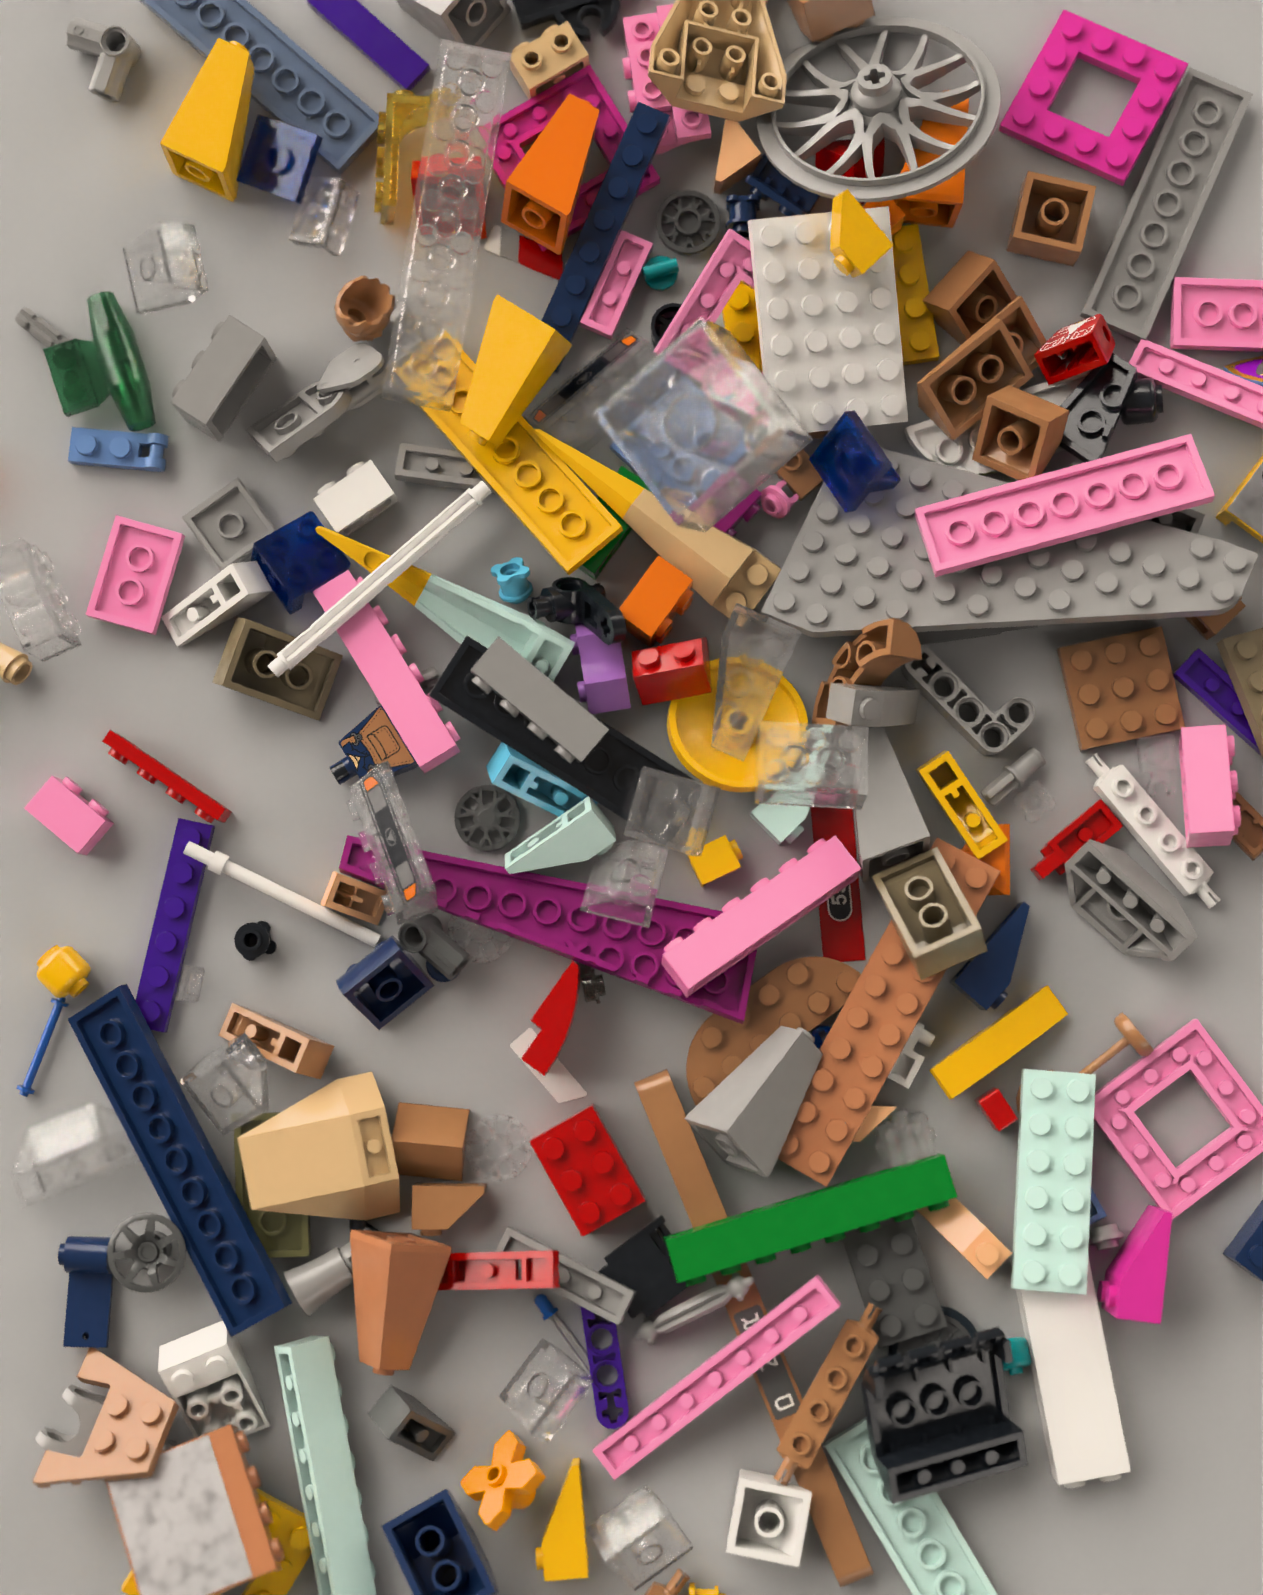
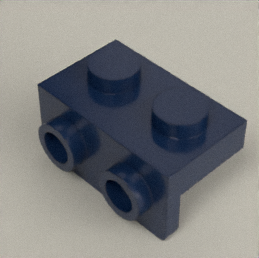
[745,153,820,216]

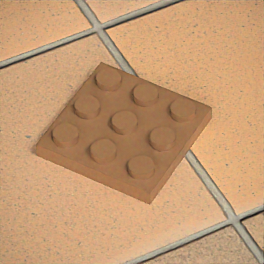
[1057,626,1185,751]

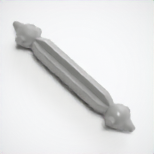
[633,1272,755,1346]

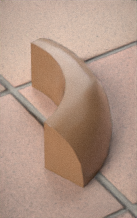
[811,618,922,729]

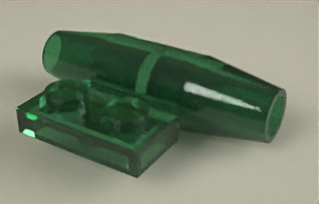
[43,291,156,431]

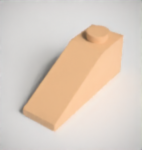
[917,1198,1012,1279]

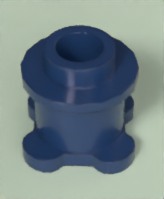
[726,194,760,238]

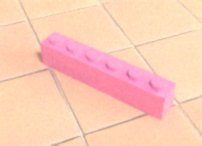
[312,570,461,774]
[661,835,862,998]

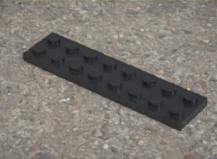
[429,636,706,847]

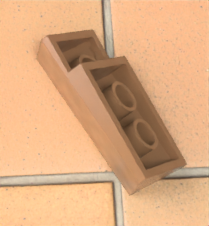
[917,296,1047,440]

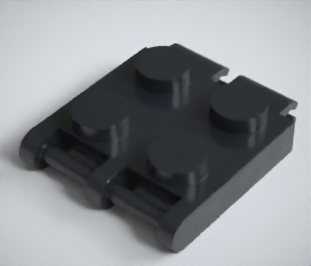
[599,1215,689,1319]

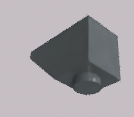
[368,1385,456,1461]

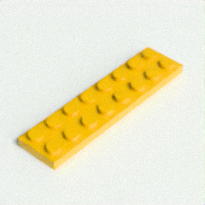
[392,331,623,575]

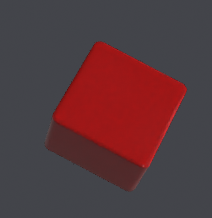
[974,1087,1018,1132]

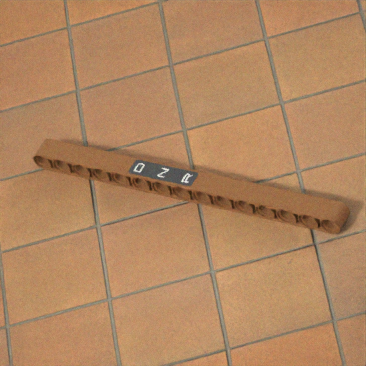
[634,1069,874,1588]

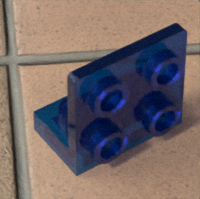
[251,511,351,615]

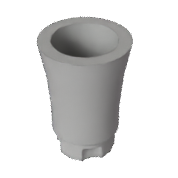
[284,1242,353,1316]

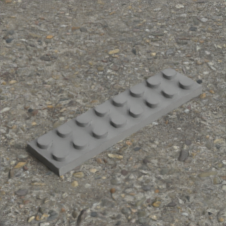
[1080,67,1253,342]

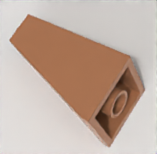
[350,1230,452,1376]

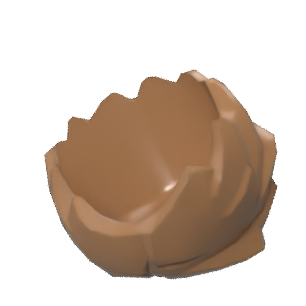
[334,275,395,342]

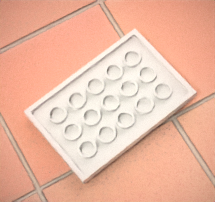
[748,206,908,437]

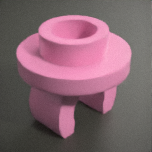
[760,480,799,519]

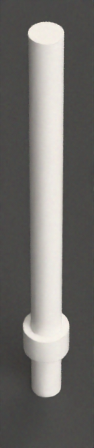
[183,841,381,948]

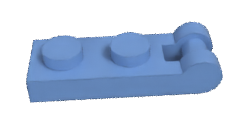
[68,427,169,472]

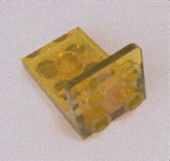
[374,90,457,225]

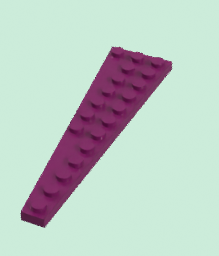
[339,835,757,1024]

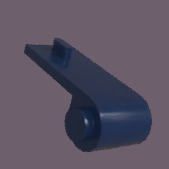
[58,1236,114,1348]

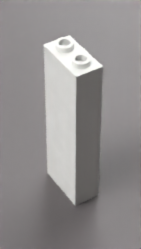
[1010,1257,1131,1488]

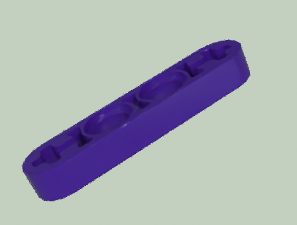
[580,1306,629,1429]

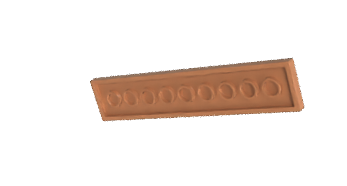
[778,838,1000,1187]

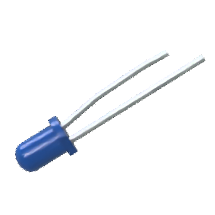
[534,1294,589,1373]

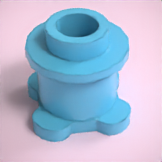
[491,557,533,604]

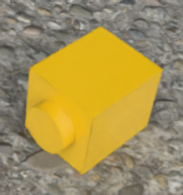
[686,835,743,887]

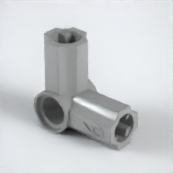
[66,17,140,102]

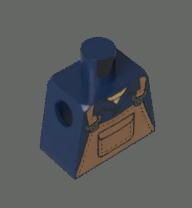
[329,705,419,785]

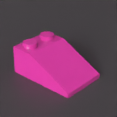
[1097,1205,1173,1324]

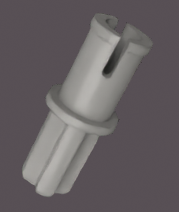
[981,747,1046,806]

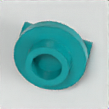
[642,256,679,291]

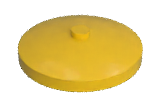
[667,657,808,792]

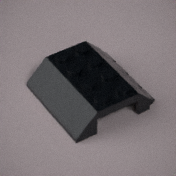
[861,1327,1028,1504]

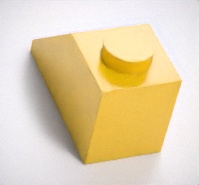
[830,189,894,278]

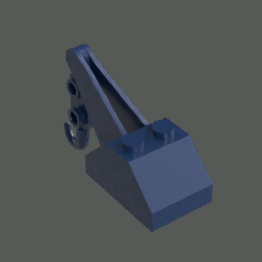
[381,1489,499,1595]

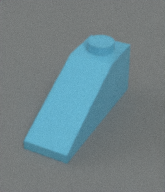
[486,742,597,817]

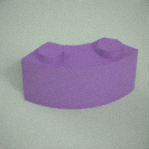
[570,623,631,714]

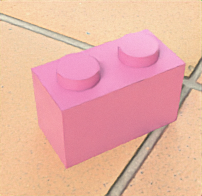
[24,776,114,856]

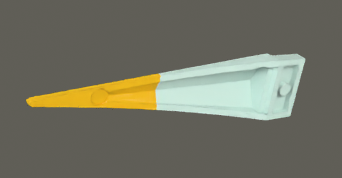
[315,526,575,682]

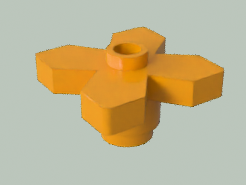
[460,1430,545,1531]

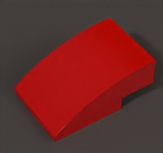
[521,961,580,1076]

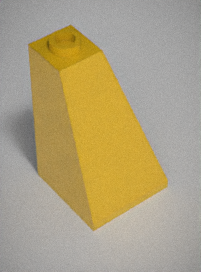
[160,38,254,202]
[460,294,572,447]

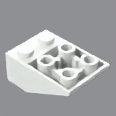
[158,1321,270,1438]

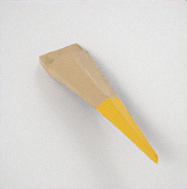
[534,429,781,627]

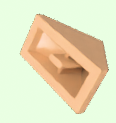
[714,119,761,194]
[320,871,390,926]

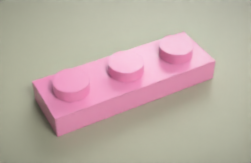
[580,230,653,340]

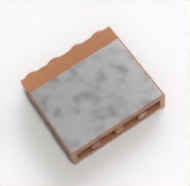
[106,1424,285,1595]

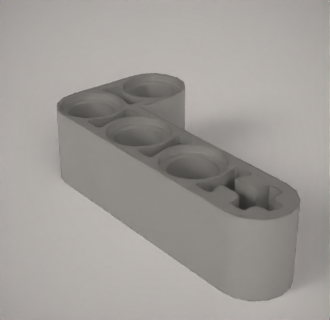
[900,645,1036,756]

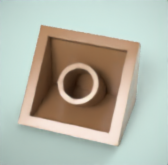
[391,1102,470,1181]

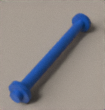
[17,997,69,1097]

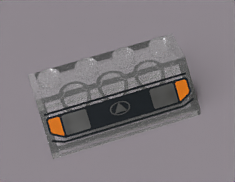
[523,327,672,467]
[346,761,438,925]

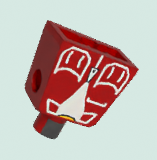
[1034,314,1116,385]

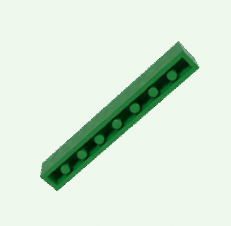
[664,1153,957,1286]

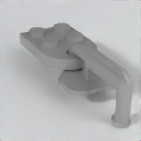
[246,305,428,463]

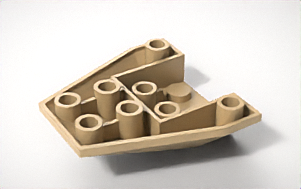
[648,0,787,122]
[237,1072,400,1221]

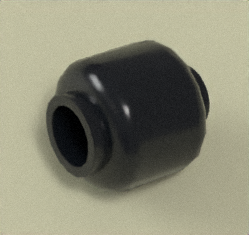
[1121,378,1164,425]

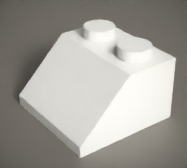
[726,1469,812,1567]

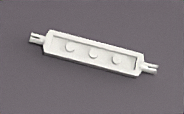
[1085,753,1221,909]

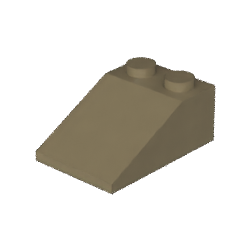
[212,617,343,721]
[872,847,987,980]

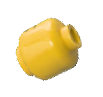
[36,945,91,998]

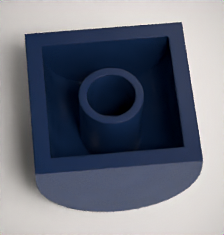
[336,936,434,1030]

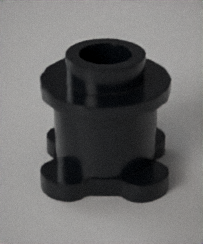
[234,921,277,961]

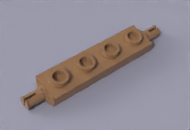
[773,1302,882,1486]

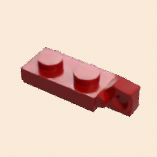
[1030,799,1123,881]

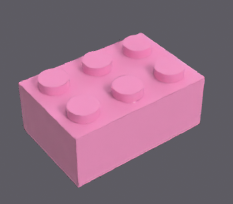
[1178,725,1241,848]

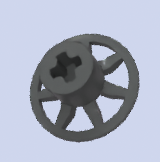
[107,1213,186,1293]

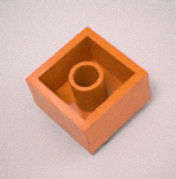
[619,555,694,648]

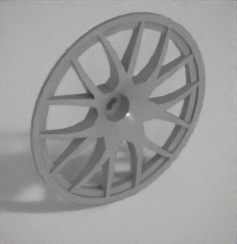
[757,17,1001,202]

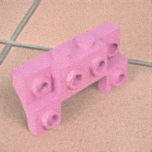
[622,4,711,155]

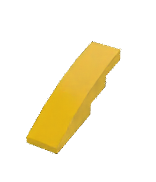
[929,985,1068,1100]

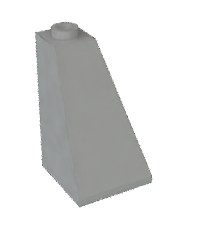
[849,726,930,883]
[685,1026,823,1178]

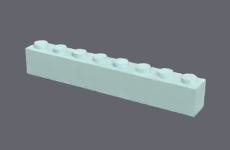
[274,1336,376,1595]

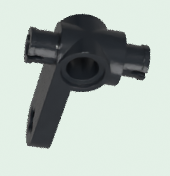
[527,577,627,645]

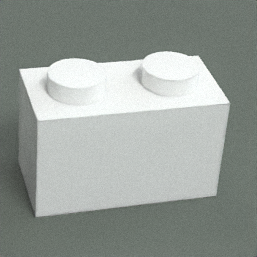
[313,460,398,537]

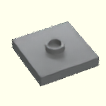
[181,477,280,571]

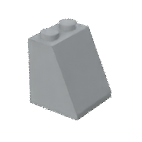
[396,0,511,60]

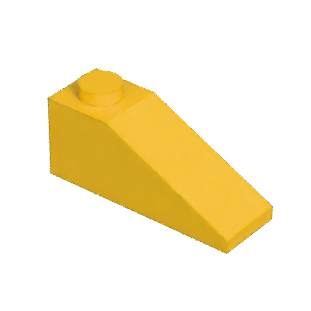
[915,750,1008,859]
[535,1458,589,1581]

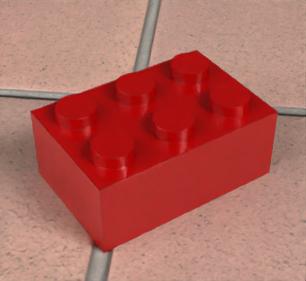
[529,1104,646,1237]

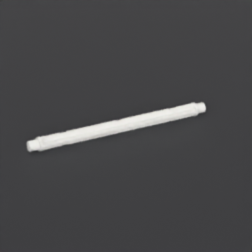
[267,481,492,677]

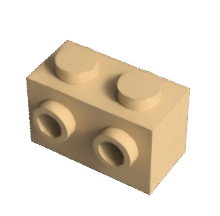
[508,21,589,99]

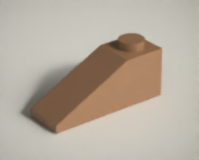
[218,1003,334,1079]

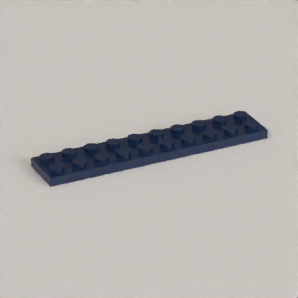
[68,984,292,1337]

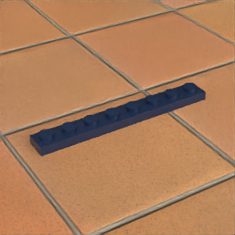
[542,102,670,374]

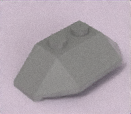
[1065,839,1198,961]

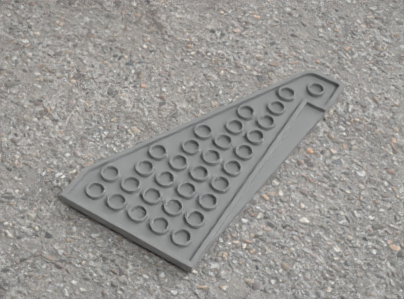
[761,435,1259,638]

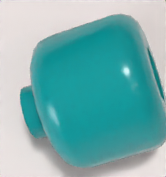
[1002,1337,1032,1376]

